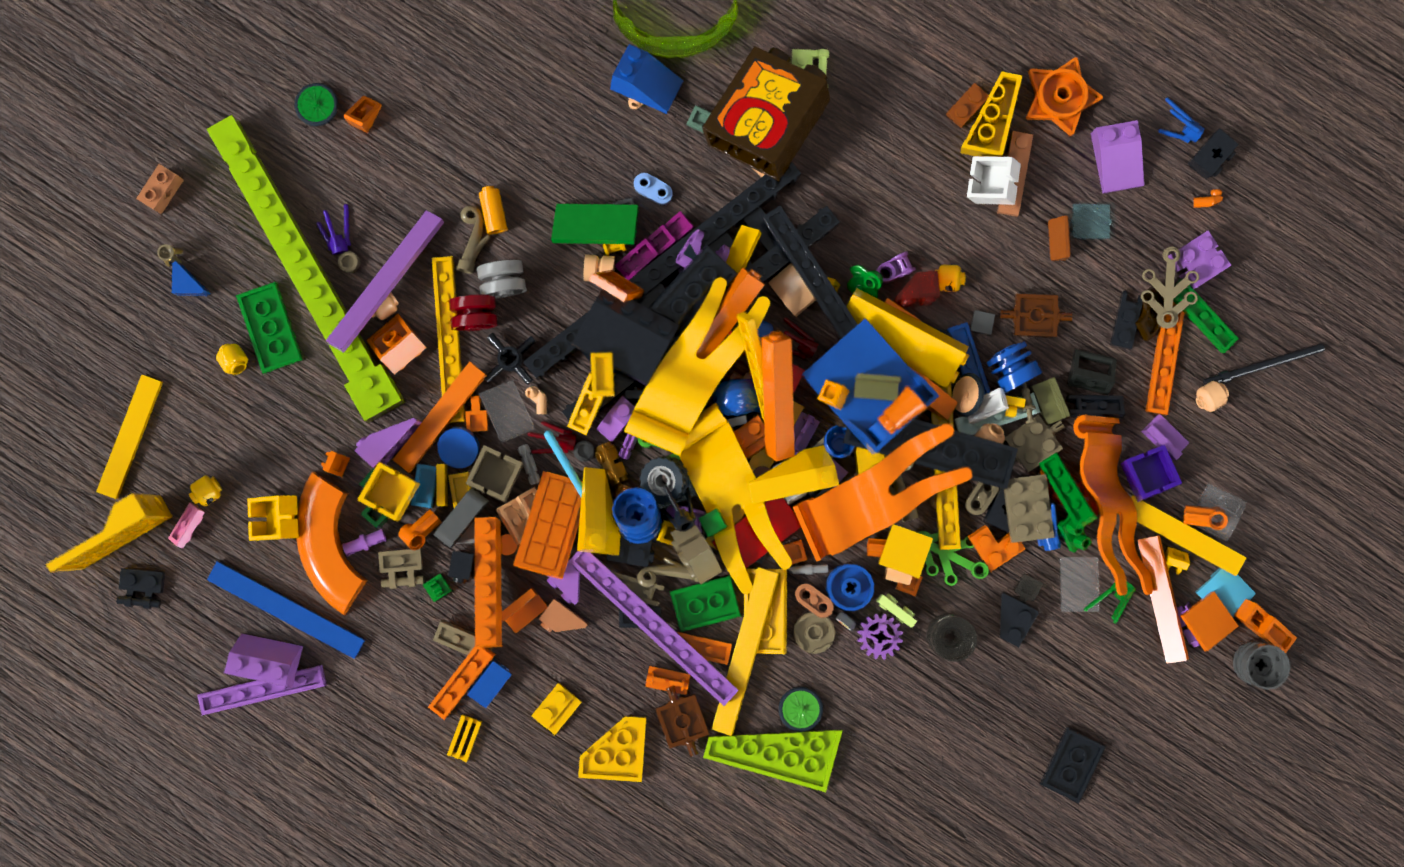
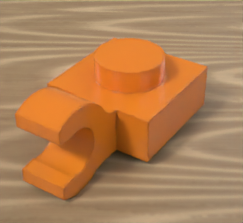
[465,396,488,432]

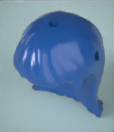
[712,378,761,416]

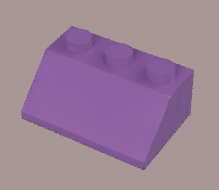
[224,633,303,688]

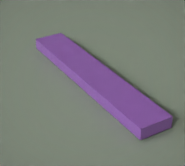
[197,665,327,715]

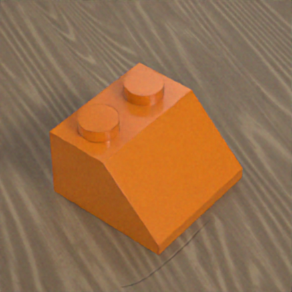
[366,314,426,375]

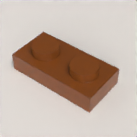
[946,83,989,128]

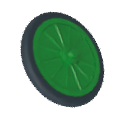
[294,83,338,126]

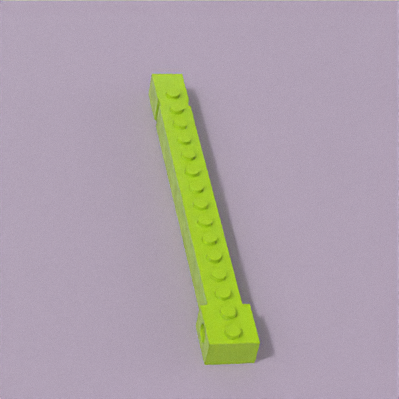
[206,115,405,423]

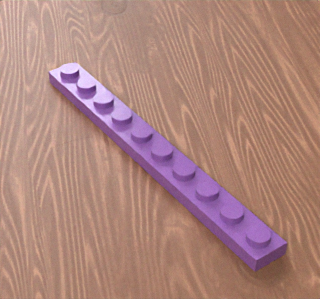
[569,551,739,706]

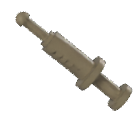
[1021,382,1037,425]

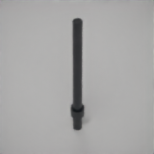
[1203,343,1325,385]

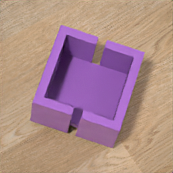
[1168,231,1231,289]

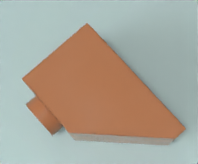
[539,598,589,632]

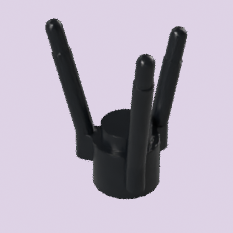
[661,485,696,532]

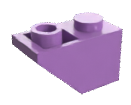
[547,560,580,605]

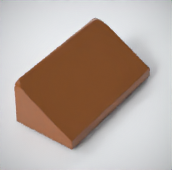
[1048,216,1071,261]

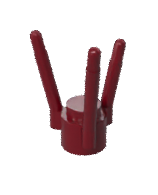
[784,317,819,359]
[528,421,576,454]

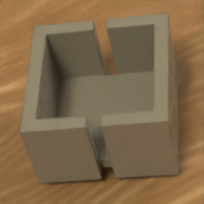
[466,445,523,503]
[671,523,722,584]

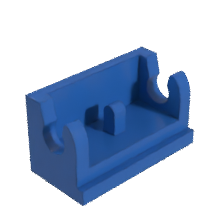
[467,658,512,708]

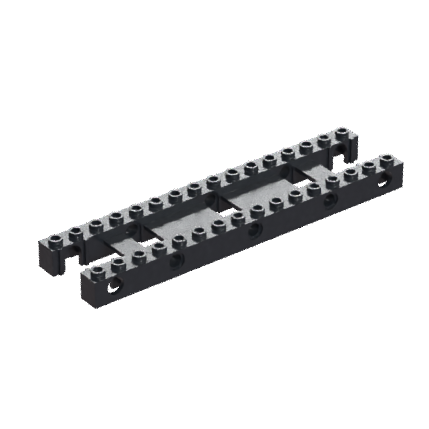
[524,162,840,420]

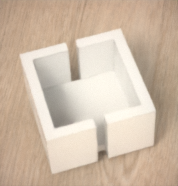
[967,156,1021,205]

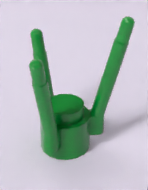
[1084,581,1136,623]

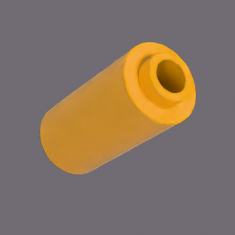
[479,186,508,235]

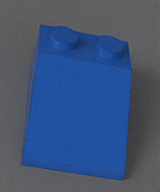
[610,44,683,114]

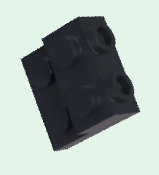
[607,534,658,567]

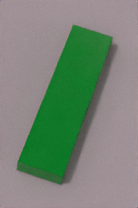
[1173,278,1239,353]
[1039,452,1097,530]

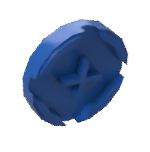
[437,427,480,468]

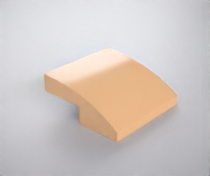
[768,263,816,317]
[496,487,537,546]

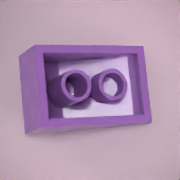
[1091,120,1144,193]
[355,418,422,468]

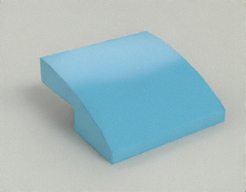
[1195,568,1256,617]

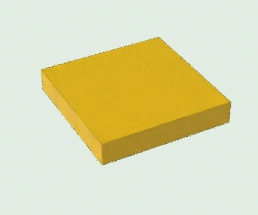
[878,524,933,578]

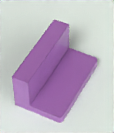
[1141,414,1189,461]

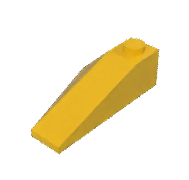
[748,445,839,504]
[577,467,621,555]

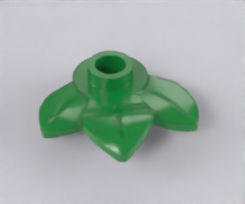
[847,265,883,298]

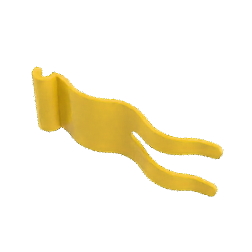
[624,278,770,456]
[679,403,792,594]

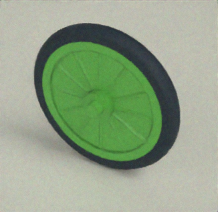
[779,687,823,732]

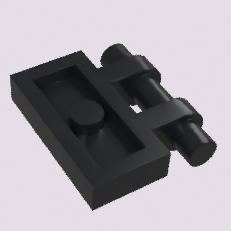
[116,568,165,609]

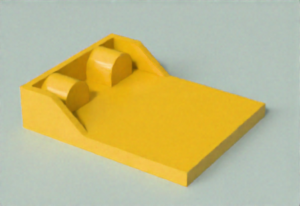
[46,493,173,572]

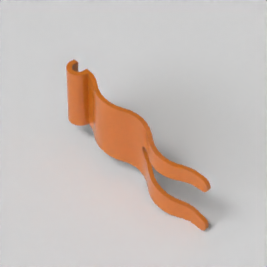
[1074,415,1153,596]
[793,423,972,562]

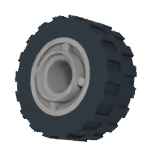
[640,456,689,504]

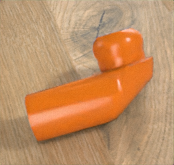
[1194,189,1223,208]

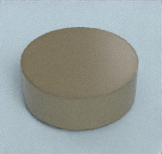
[338,251,360,273]

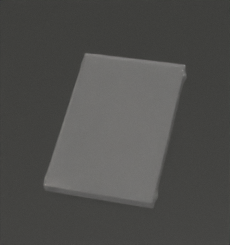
[479,380,535,443]
[1059,557,1100,612]

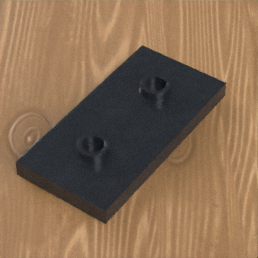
[649,244,738,336]

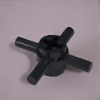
[485,333,536,385]

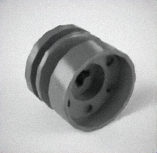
[1233,641,1290,690]

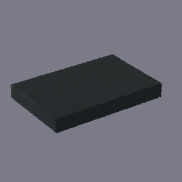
[1039,727,1106,804]

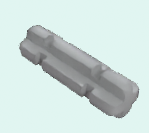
[518,444,540,485]

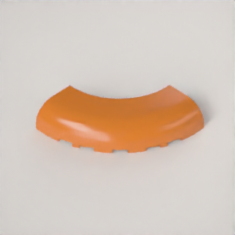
[296,471,367,616]

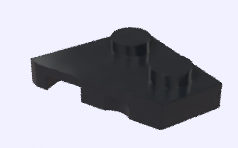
[1000,591,1039,647]

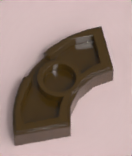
[1135,286,1164,341]

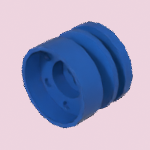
[986,341,1042,393]
[612,488,662,544]

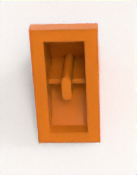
[344,95,382,133]

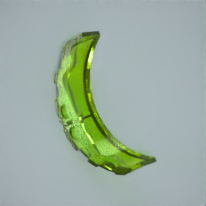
[613,0,738,58]

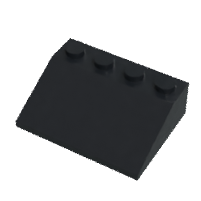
[571,289,680,386]

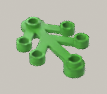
[918,531,989,586]

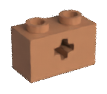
[136,164,184,214]

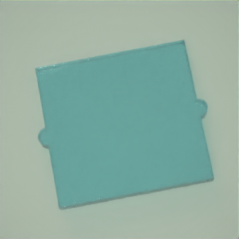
[1070,204,1112,239]

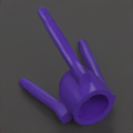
[317,204,351,255]

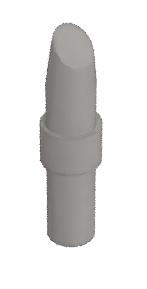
[788,564,828,575]

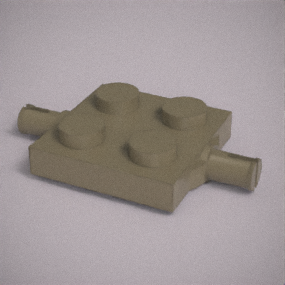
[1005,415,1065,473]

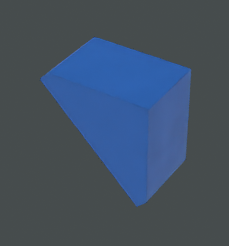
[172,261,210,296]

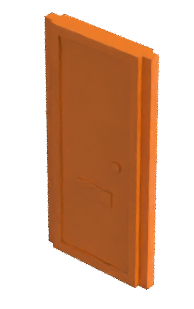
[513,471,583,580]

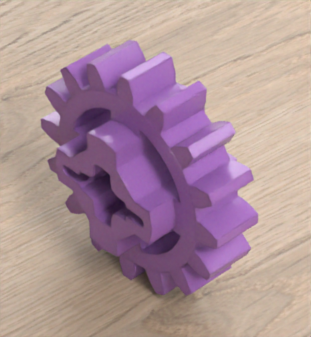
[857,614,903,659]

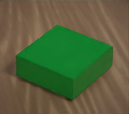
[698,508,728,537]

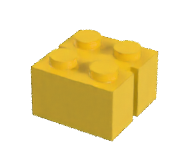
[358,462,420,521]
[247,496,299,541]

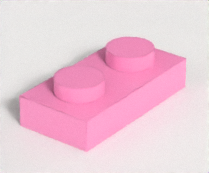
[168,502,205,549]

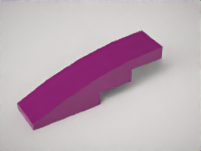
[615,211,695,280]

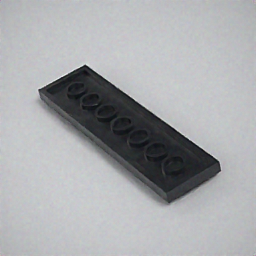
[842,419,1018,490]

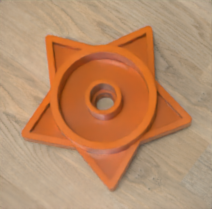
[1026,57,1103,136]

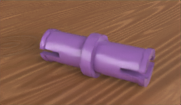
[342,529,387,556]

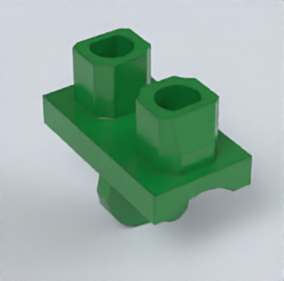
[1057,514,1092,553]

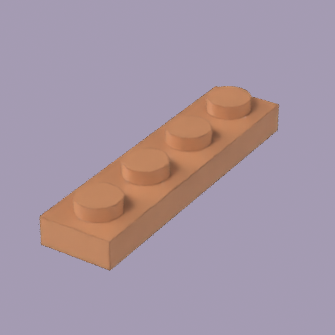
[997,131,1033,217]

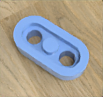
[634,173,673,205]

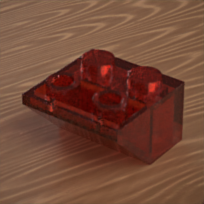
[893,271,940,308]

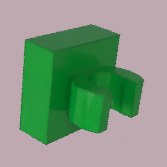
[423,573,453,602]

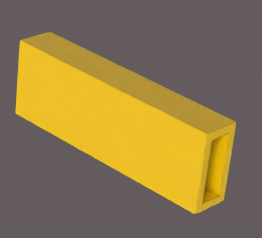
[847,288,969,388]

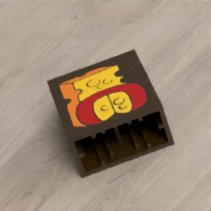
[702,46,830,181]

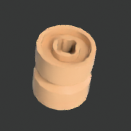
[584,254,615,281]

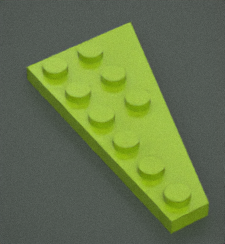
[703,730,842,792]

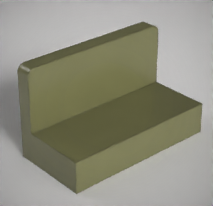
[854,373,901,402]
[1031,377,1070,425]

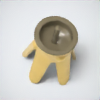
[157,244,183,267]

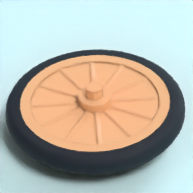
[951,373,984,417]

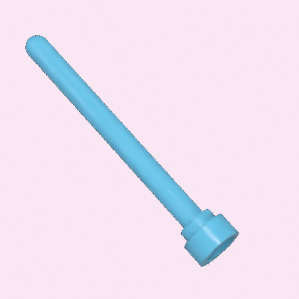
[544,430,582,497]

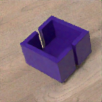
[1120,445,1182,502]

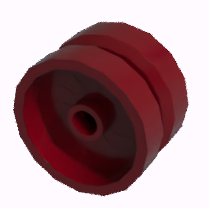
[449,295,498,331]

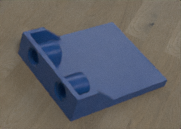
[801,318,939,455]

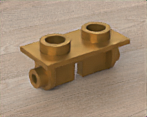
[595,441,628,486]

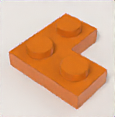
[968,525,1025,572]

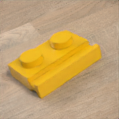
[531,682,582,735]

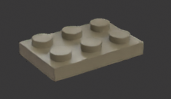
[1004,475,1054,543]

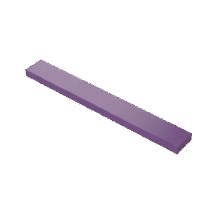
[326,211,444,353]

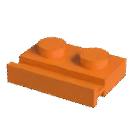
[734,415,765,460]

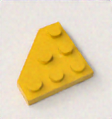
[578,716,646,782]

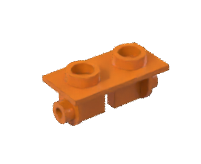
[645,666,690,695]

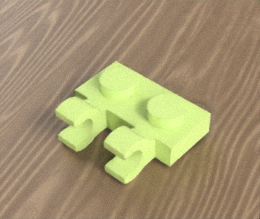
[876,593,917,628]

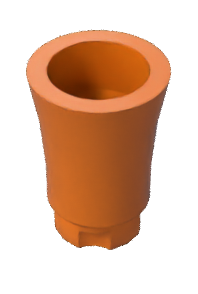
[878,386,927,434]

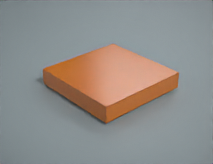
[589,270,644,302]
[1180,591,1239,651]

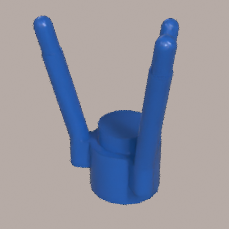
[1158,98,1205,143]
[1037,503,1061,551]

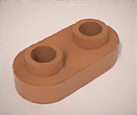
[795,584,834,618]

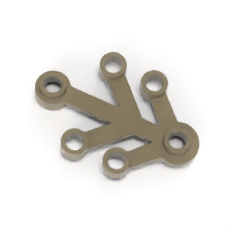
[1141,246,1199,329]

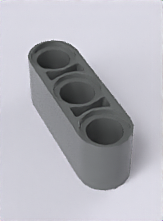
[434,488,489,548]

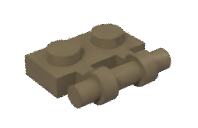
[378,548,424,589]

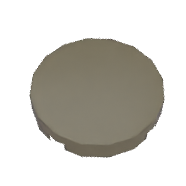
[793,612,835,654]

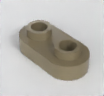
[965,482,999,515]

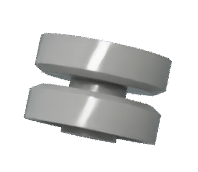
[477,260,527,298]

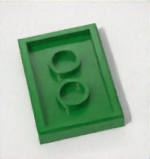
[670,575,741,632]

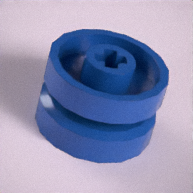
[826,564,874,611]

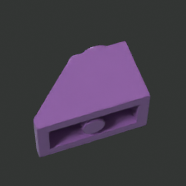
[596,396,635,442]

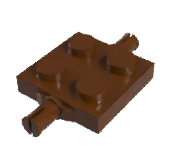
[1000,294,1073,338]
[655,686,709,757]

